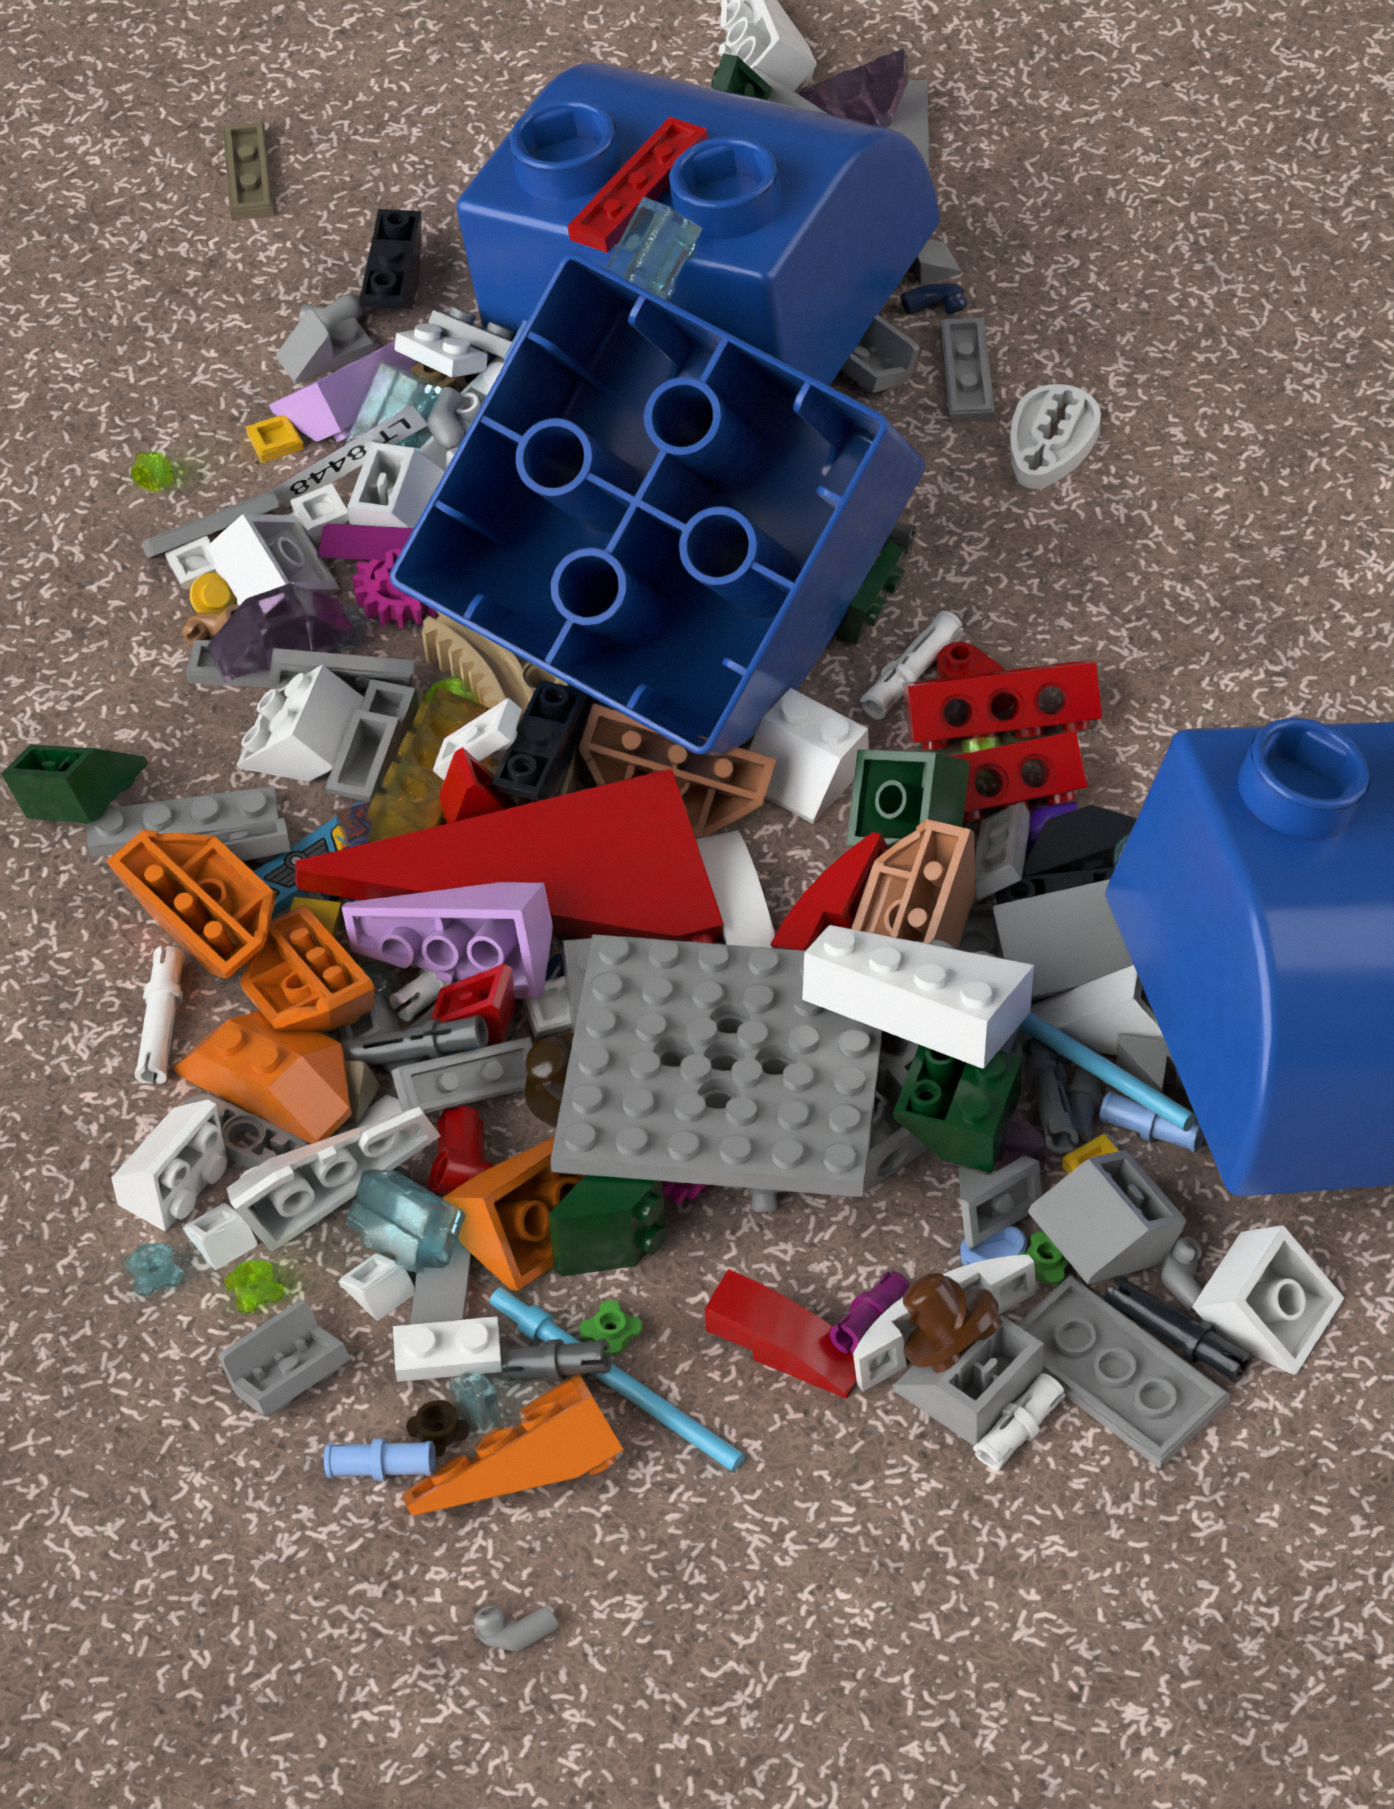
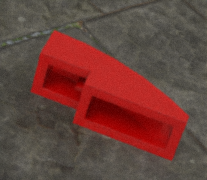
[770,832,889,951]
[704,1269,857,1399]

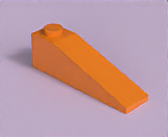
[443,1136,584,1291]
[402,1374,624,1516]

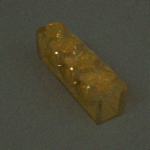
[366,687,491,842]

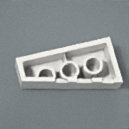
[802,925,1034,1069]

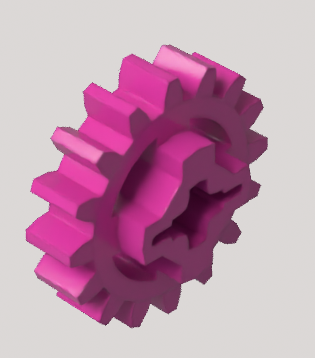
[352,548,439,628]

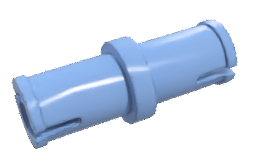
[1099,1091,1204,1153]
[324,1438,436,1481]

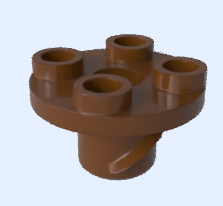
[903,1273,1002,1373]

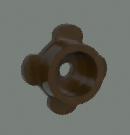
[406,1400,470,1457]

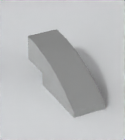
[325,679,420,802]

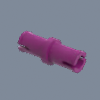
[830,1271,910,1354]

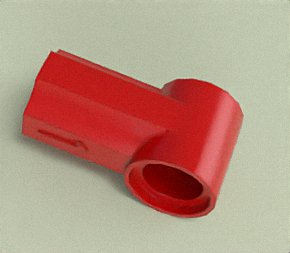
[428,1105,494,1196]

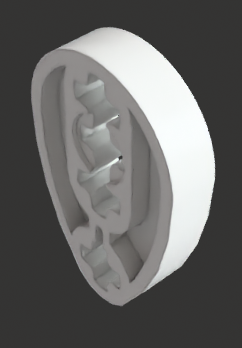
[1010,384,1101,489]

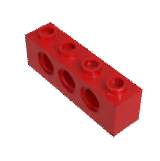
[902,659,1102,750]
[951,731,1088,823]

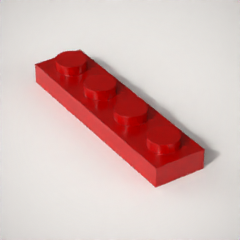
[567,116,709,253]

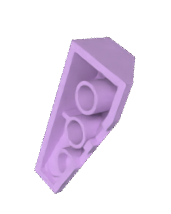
[269,341,417,442]
[342,882,553,999]

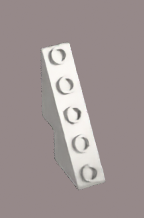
[1024,965,1164,1055]

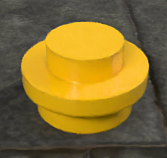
[190,572,236,613]

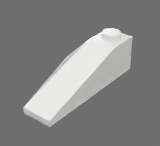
[719,0,817,91]
[227,1107,440,1251]

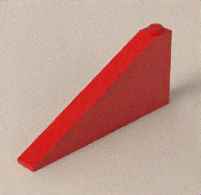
[295,768,724,944]

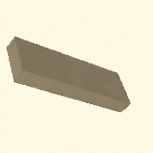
[222,121,274,221]

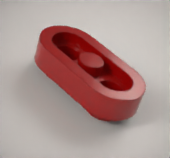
[936,642,1014,713]

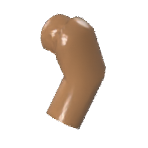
[182,604,247,645]

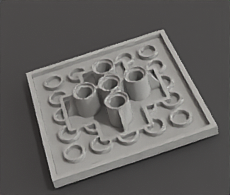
[551,934,883,1197]

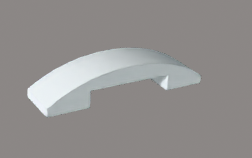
[165,483,349,589]
[696,830,775,948]
[853,1255,1037,1392]

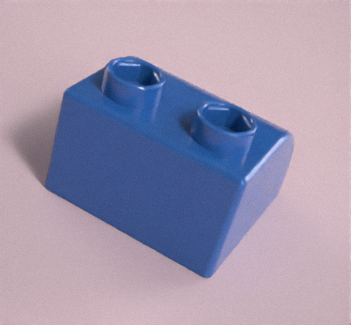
[456,62,940,386]
[390,253,926,757]
[1105,717,1394,1197]

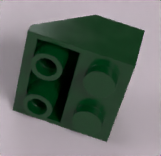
[1,744,148,824]
[893,1045,1022,1173]

